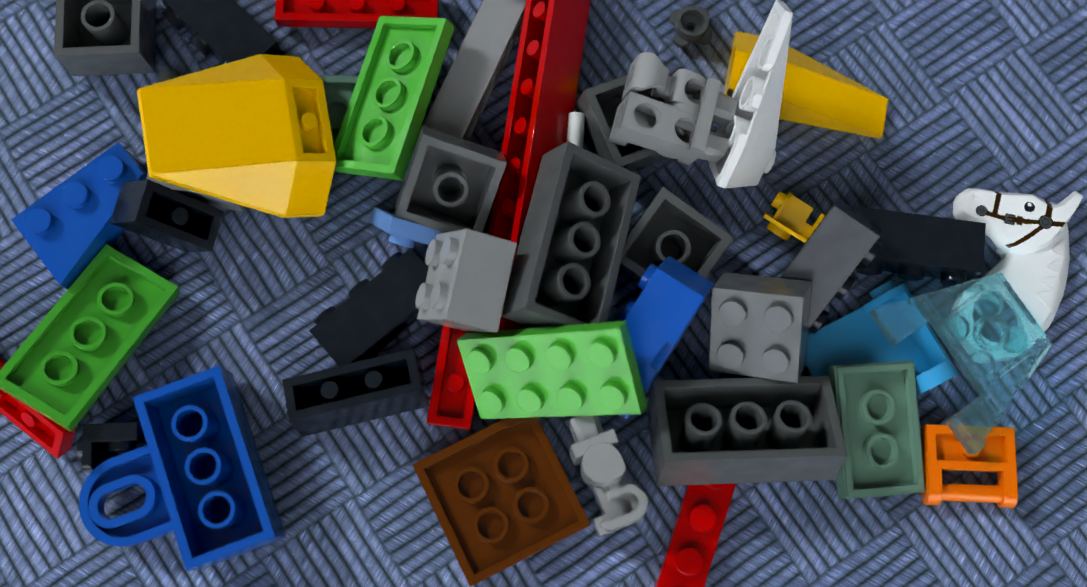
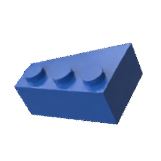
[11,142,147,289]
[617,256,714,419]

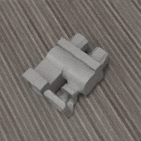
[609,52,738,165]
[569,415,648,537]

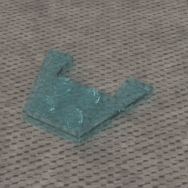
[868,272,1053,454]

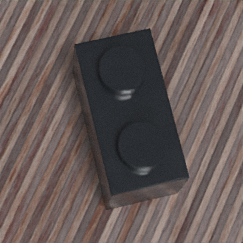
[110,179,224,252]

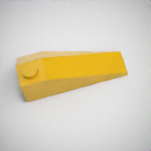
[723,31,888,139]

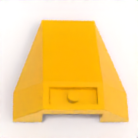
[137,54,336,218]

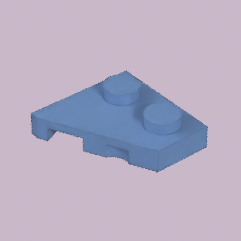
[370,207,444,248]

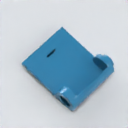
[804,280,959,395]

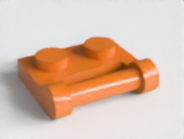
[921,424,1018,508]

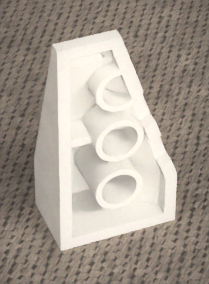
[708,0,793,189]

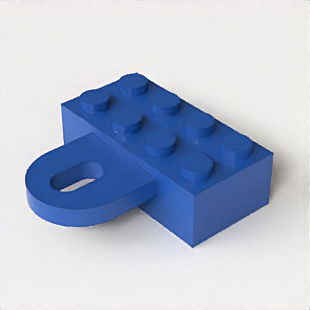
[79,365,286,571]

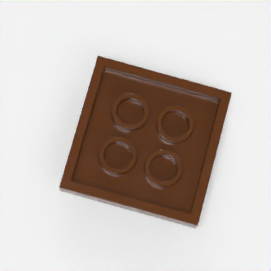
[412,417,591,587]

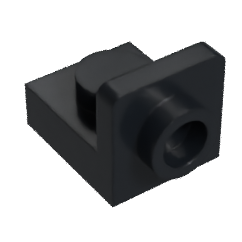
[77,422,147,471]

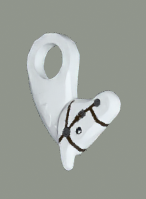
[948,188,1083,363]

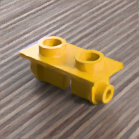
[763,191,825,243]

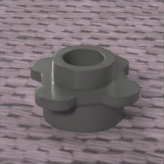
[669,6,713,48]

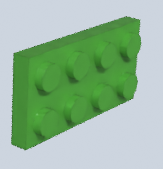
[334,16,455,181]
[0,244,180,432]
[457,321,647,419]

